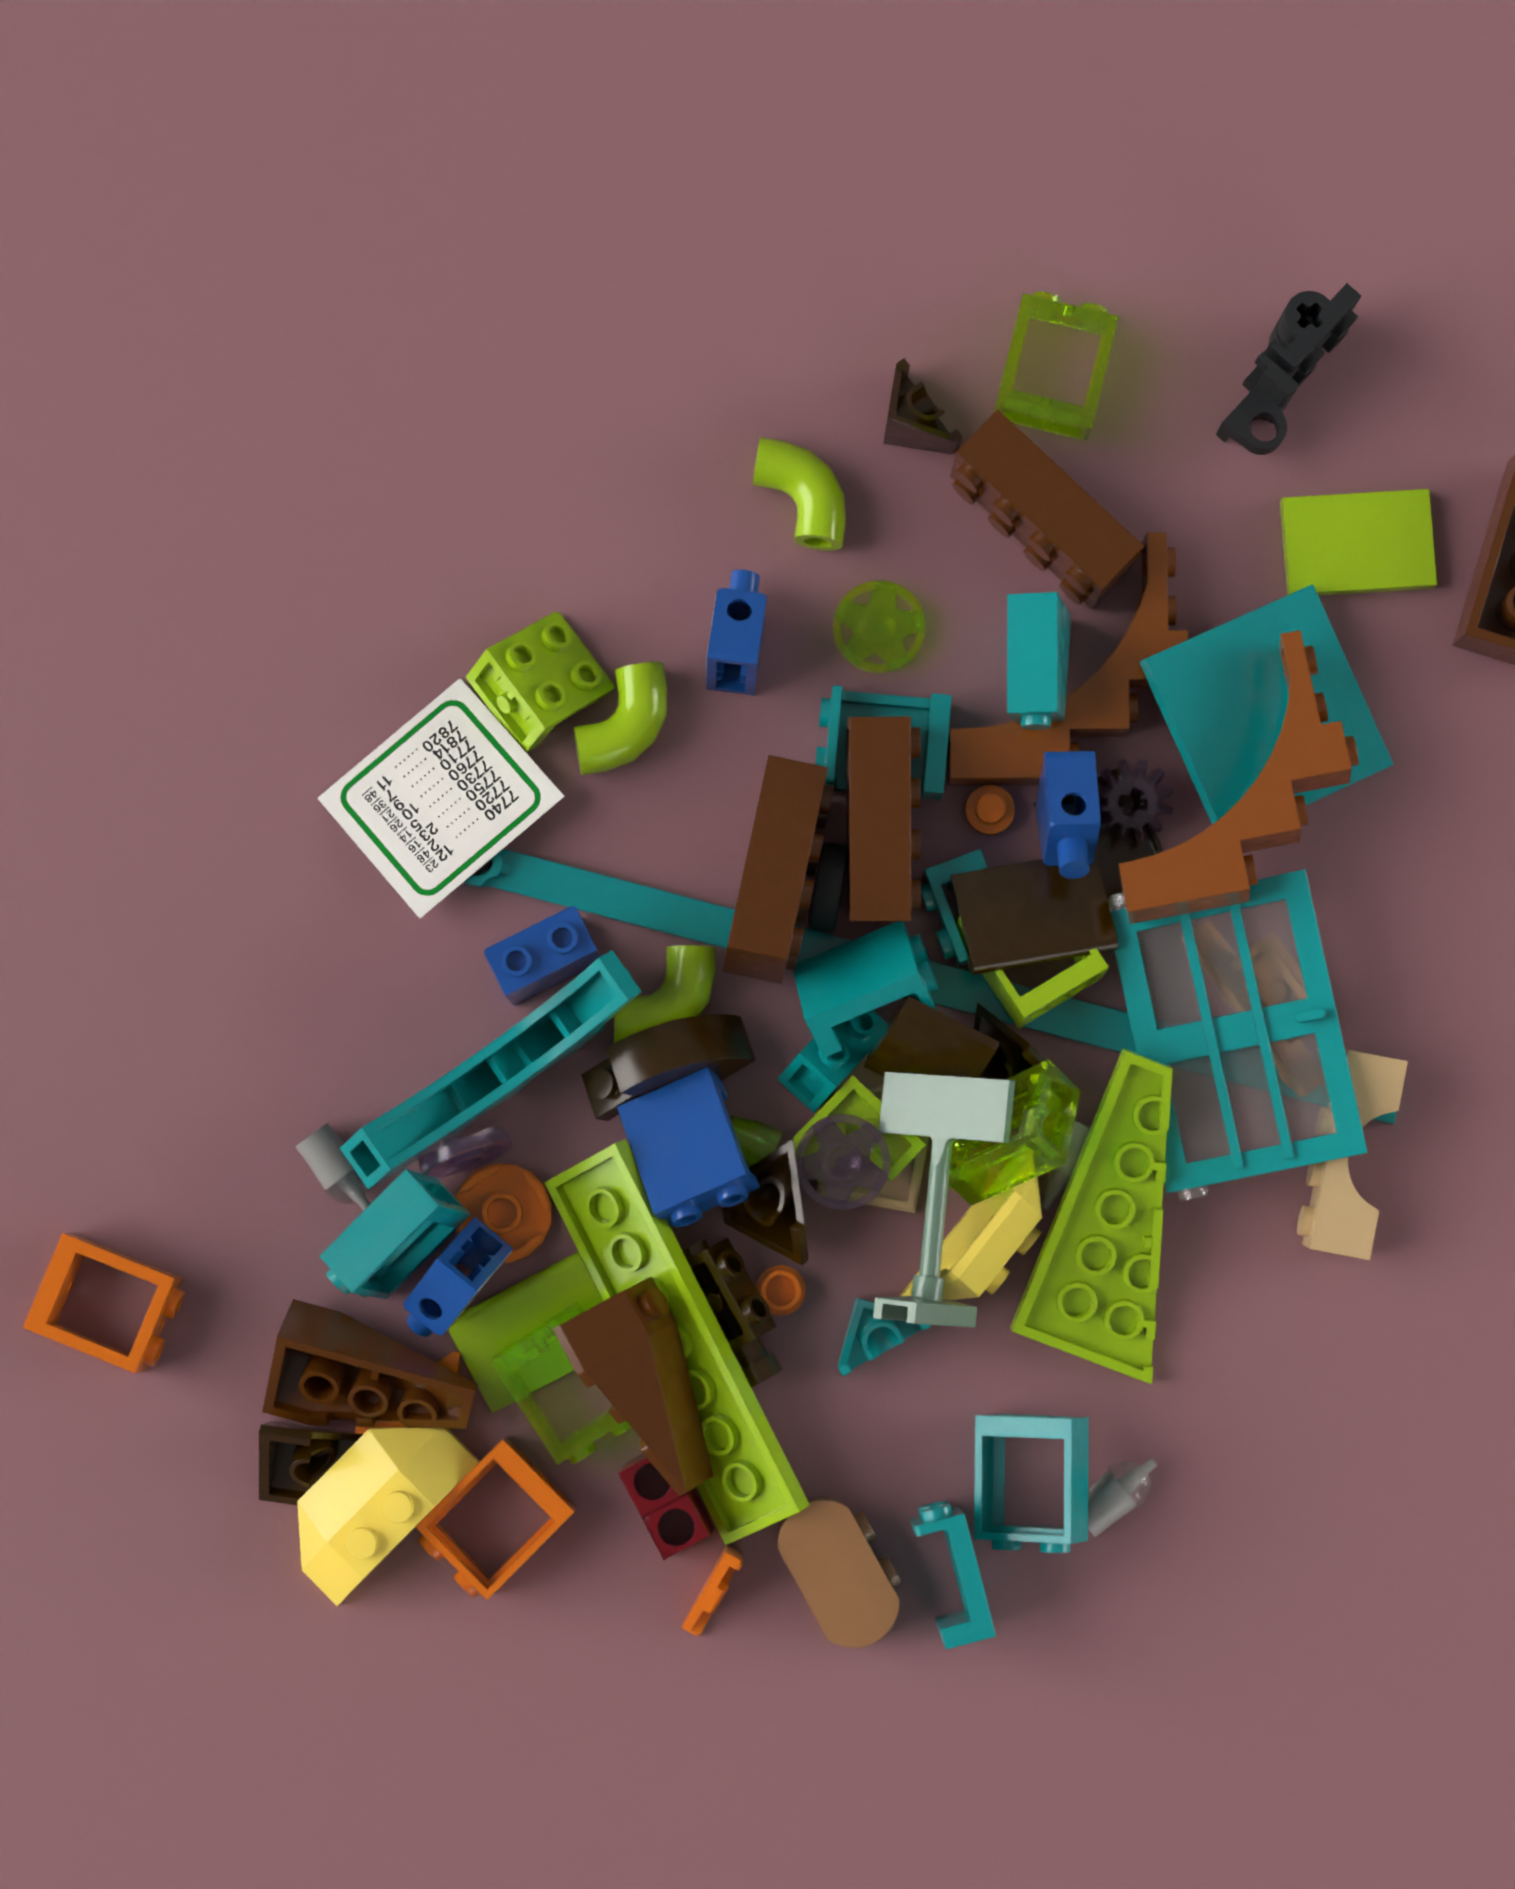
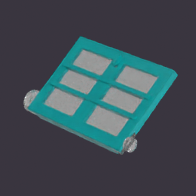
[1107,869,1368,1201]

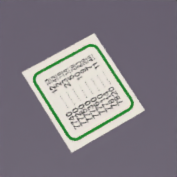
[317,678,565,919]

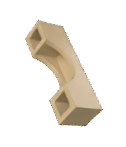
[1297,1049,1408,1260]

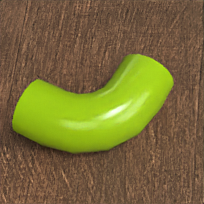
[752,437,846,551]
[574,662,667,775]
[614,945,716,1043]

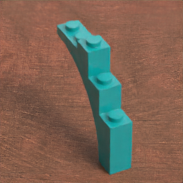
[340,950,642,1190]

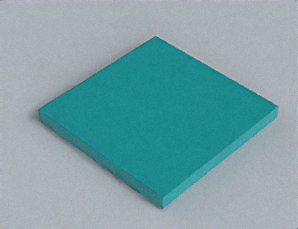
[1139,584,1394,824]

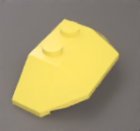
[900,1140,1042,1300]
[297,1427,480,1606]

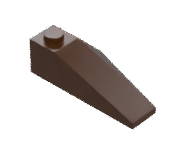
[262,1299,478,1429]

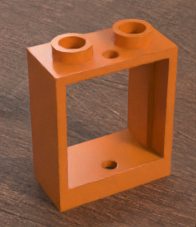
[22,1233,185,1373]
[415,1436,577,1600]

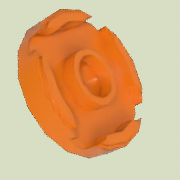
[456,1163,552,1263]

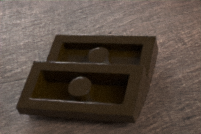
[863,997,1000,1078]

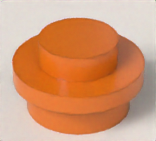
[965,785,1015,835]
[756,1265,806,1316]

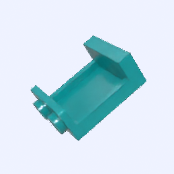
[815,685,952,801]
[793,921,939,1058]
[910,1500,996,1649]

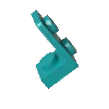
[921,849,988,967]
[777,1010,888,1113]

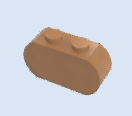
[777,1496,902,1648]

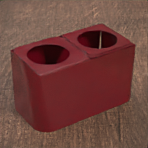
[618,1454,715,1560]

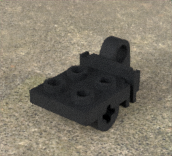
[1216,283,1362,455]

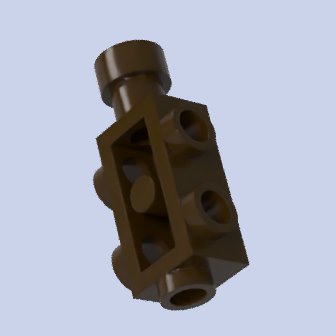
[683,1238,783,1388]

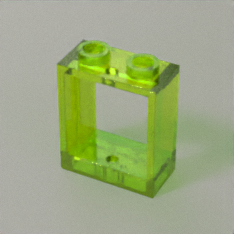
[993,291,1119,441]
[949,1059,1081,1206]
[491,1301,631,1465]

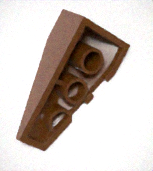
[553,1277,714,1496]

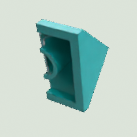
[837,1297,931,1376]

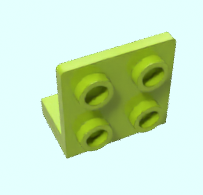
[466,611,614,753]

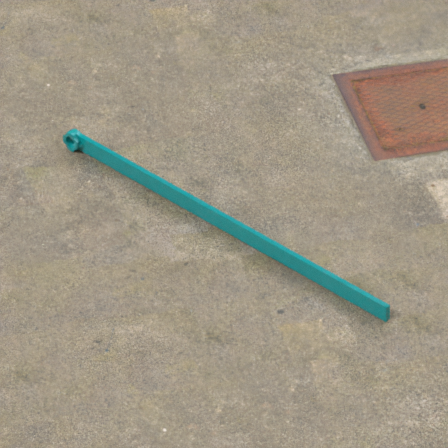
[464,849,1397,1125]

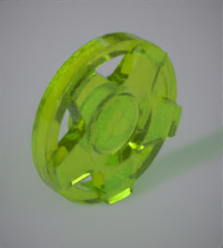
[833,580,926,673]

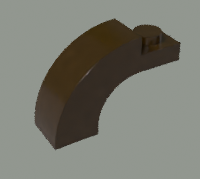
[581,1014,756,1121]

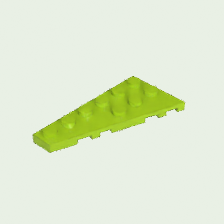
[1010,1048,1173,1385]

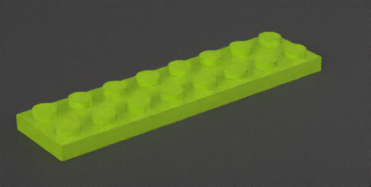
[544,1139,810,1545]

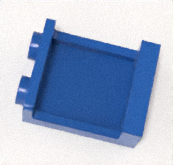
[484,906,601,1006]
[617,1067,760,1227]

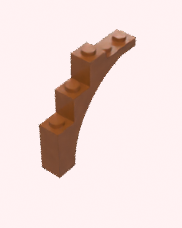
[947,532,1188,786]
[1119,630,1359,924]

